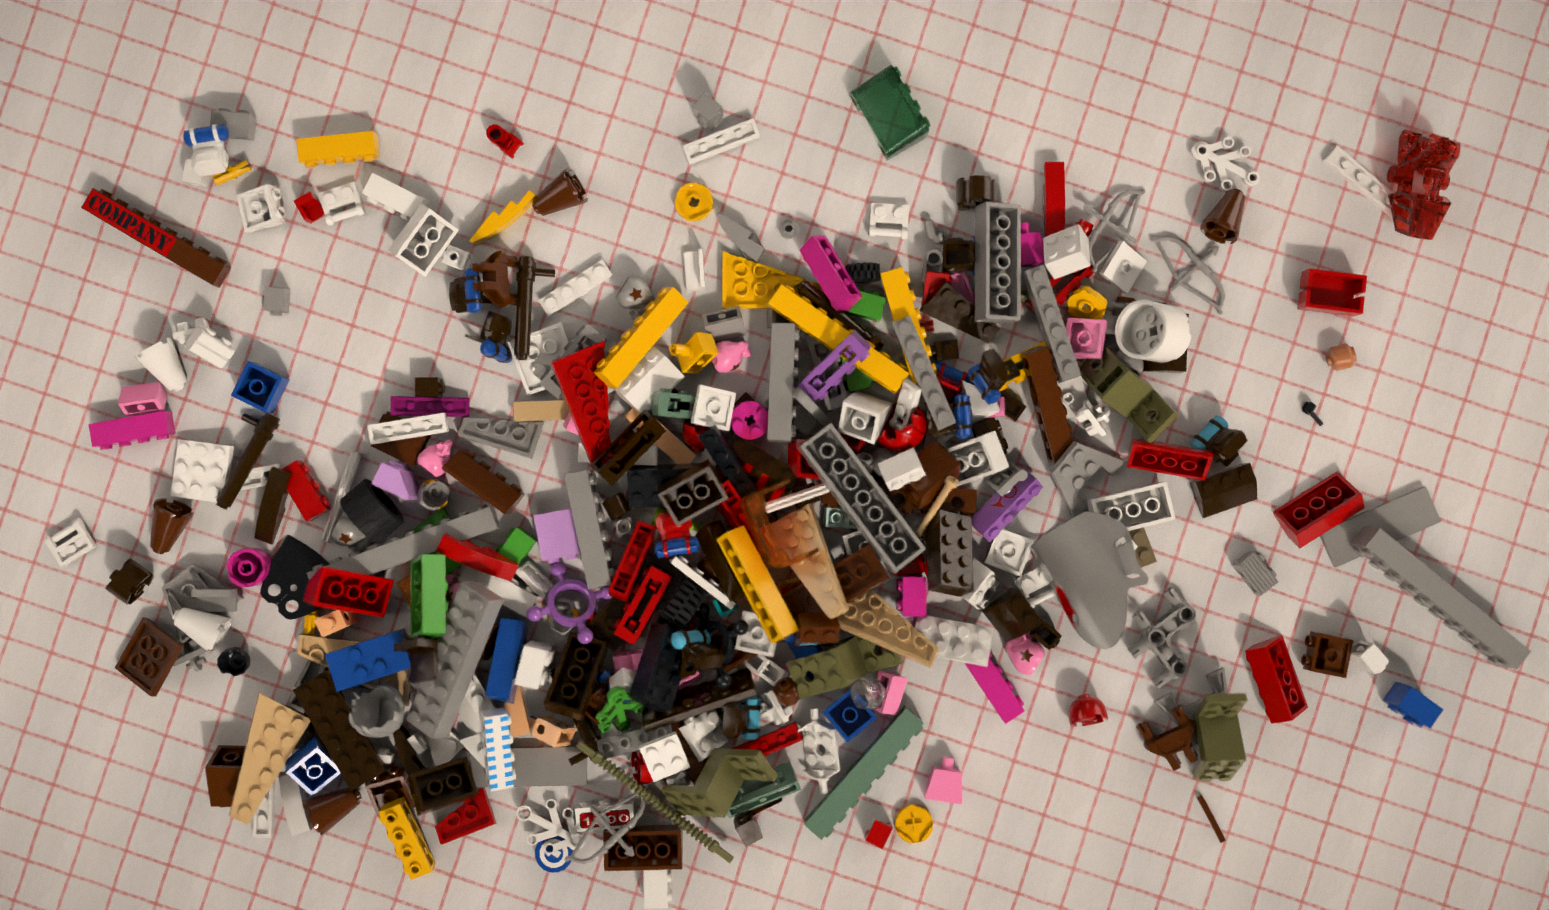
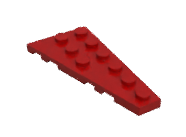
[550,341,612,471]

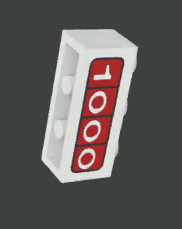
[575,798,636,832]

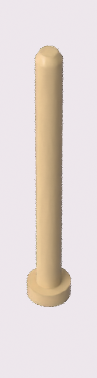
[914,475,959,539]

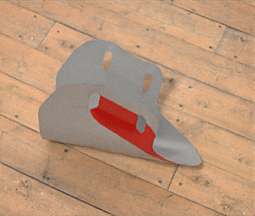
[1031,511,1149,649]

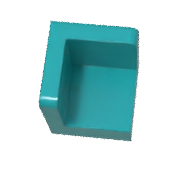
[712,598,739,617]

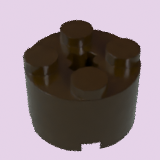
[956,175,995,211]
[105,558,154,605]

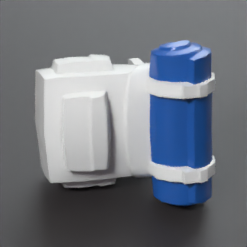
[183,124,229,176]

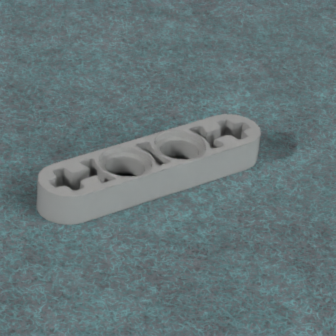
[792,387,837,429]

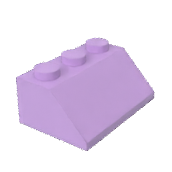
[371,460,420,500]

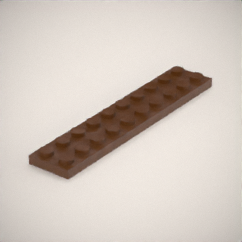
[710,544,890,673]

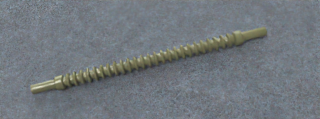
[576,741,734,863]

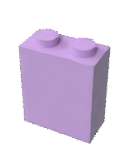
[533,508,581,564]

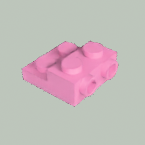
[1065,318,1107,360]

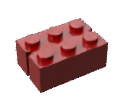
[1297,268,1367,316]

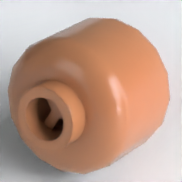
[1325,343,1357,371]

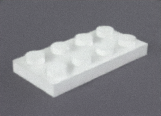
[915,615,994,667]

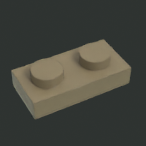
[1129,527,1157,568]

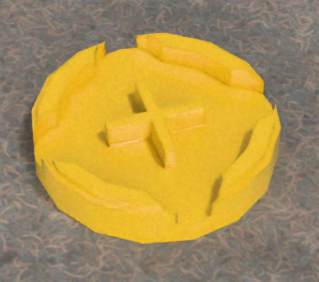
[895,804,933,843]

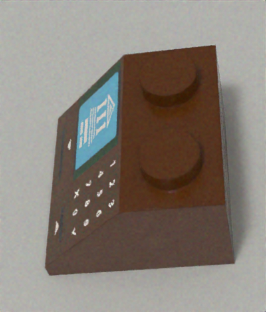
[793,612,840,647]

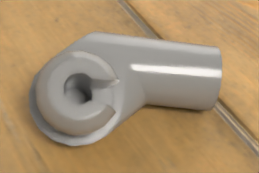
[924,219,947,244]

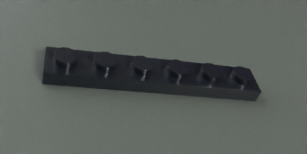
[698,425,778,529]

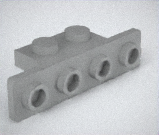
[597,724,672,759]

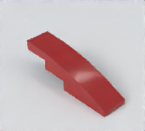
[1043,162,1065,237]
[436,533,520,581]

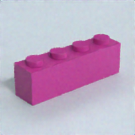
[799,235,863,312]
[88,411,176,450]
[964,653,1025,724]

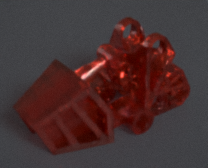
[1387,129,1460,240]

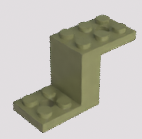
[1077,343,1179,443]
[786,636,904,699]
[1192,693,1247,782]
[661,748,778,818]

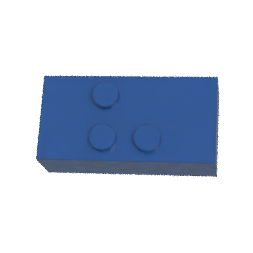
[485,618,528,704]
[325,628,411,692]

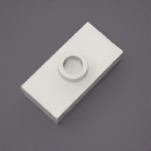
[516,560,554,599]

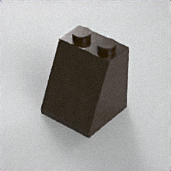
[982,587,1043,641]

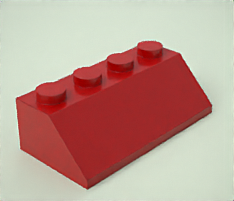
[1127,438,1213,481]
[1273,471,1365,549]
[303,566,394,617]
[1245,635,1308,724]

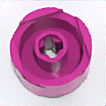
[730,400,768,440]
[227,548,273,587]

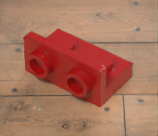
[920,271,952,308]

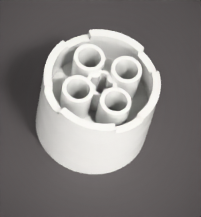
[1115,300,1191,363]

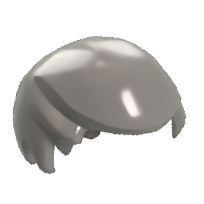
[349,685,404,738]

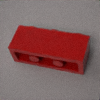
[282,460,331,522]

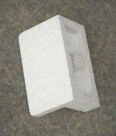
[684,249,706,291]

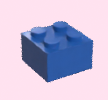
[231,361,290,414]
[1383,682,1444,728]
[822,687,877,743]
[285,736,341,796]

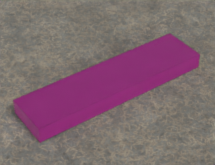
[390,396,469,417]

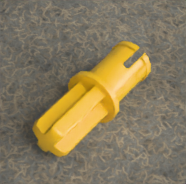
[212,159,252,185]
[303,610,319,635]

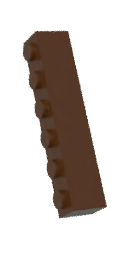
[1020,346,1073,464]

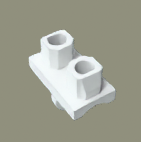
[172,318,212,348]
[1076,399,1111,437]
[759,690,793,725]

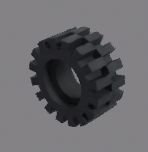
[845,262,880,283]

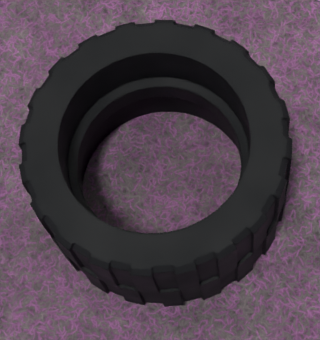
[340,479,404,543]

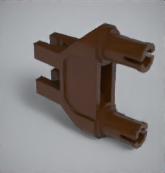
[472,251,518,307]
[1136,704,1198,771]

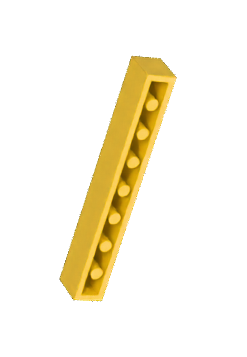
[767,284,909,394]

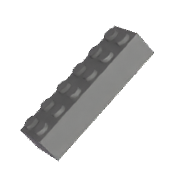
[975,202,1021,324]
[767,323,800,443]
[564,470,616,589]

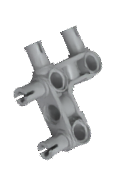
[1128,587,1196,690]

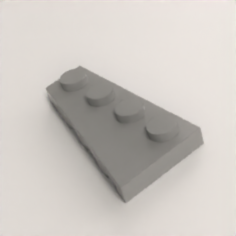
[458,418,544,459]

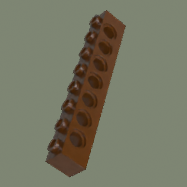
[821,482,977,516]

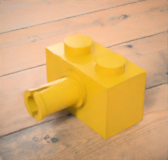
[669,332,718,374]

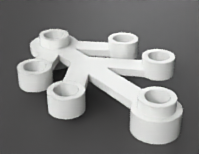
[1191,137,1260,192]
[517,799,586,855]

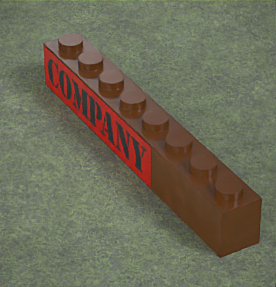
[81,188,231,288]

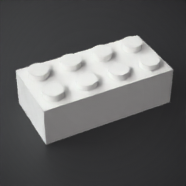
[1087,482,1176,531]

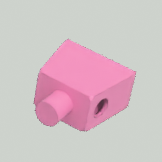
[924,756,962,804]

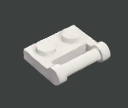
[318,181,366,226]
[869,203,909,240]
[44,518,97,567]
[1014,566,1055,609]

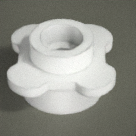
[614,516,634,537]

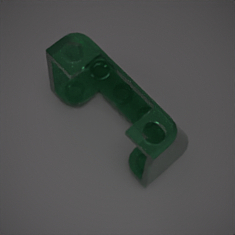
[849,65,931,160]

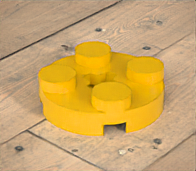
[675,182,713,222]
[1067,286,1107,320]

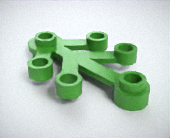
[596,686,645,733]

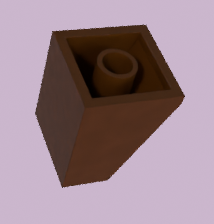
[899,440,961,509]
[205,745,246,807]

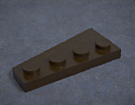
[919,281,1001,344]

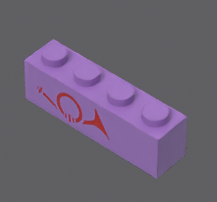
[972,466,1043,542]

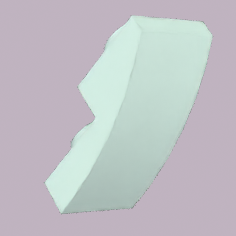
[823,508,857,529]

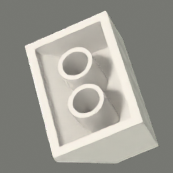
[614,346,684,414]
[458,667,501,736]

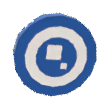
[535,836,573,873]

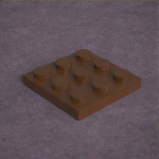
[115,617,184,697]

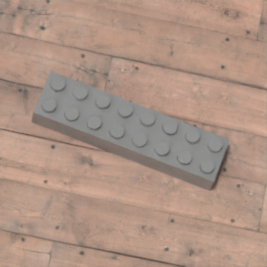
[797,423,926,573]
[406,581,504,740]

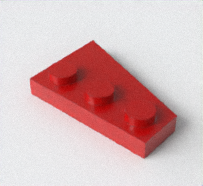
[435,787,497,845]

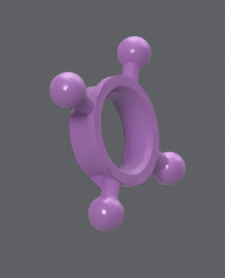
[527,562,613,644]

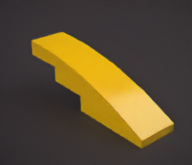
[469,190,536,246]

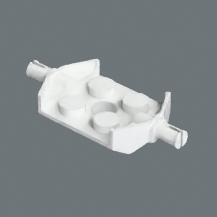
[798,708,840,794]

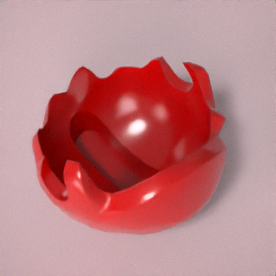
[877,403,927,453]

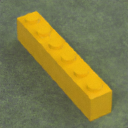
[880,267,937,385]
[594,287,689,388]
[717,525,799,644]

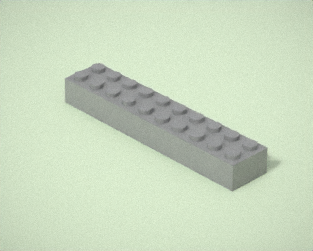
[1351,526,1531,670]

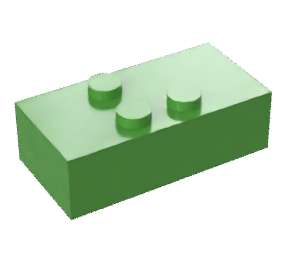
[410,554,448,639]

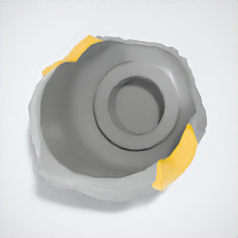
[417,478,450,511]
[547,597,579,636]

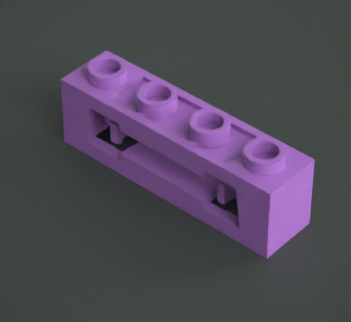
[798,330,871,402]

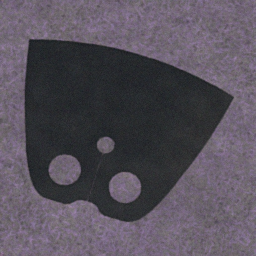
[260,535,330,620]

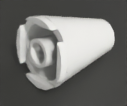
[135,337,187,392]
[172,607,232,654]

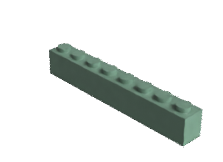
[804,706,924,840]

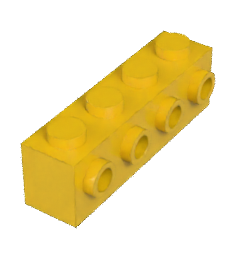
[296,131,380,168]
[378,797,436,880]

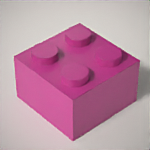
[896,575,926,616]

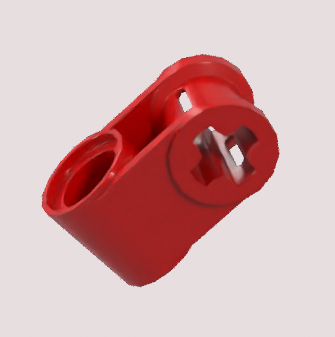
[486,124,524,159]
[887,553,925,576]

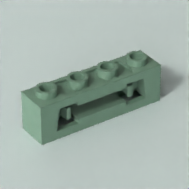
[651,388,696,419]
[727,762,801,818]

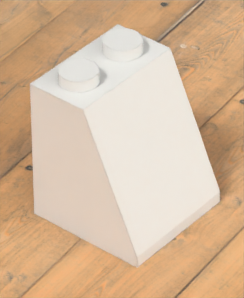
[838,391,892,444]

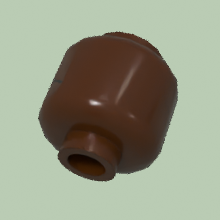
[774,677,800,706]

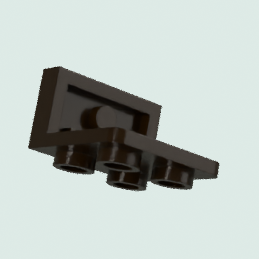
[394,635,438,684]

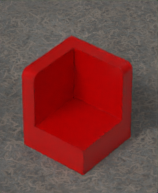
[294,192,325,224]
[864,820,893,849]

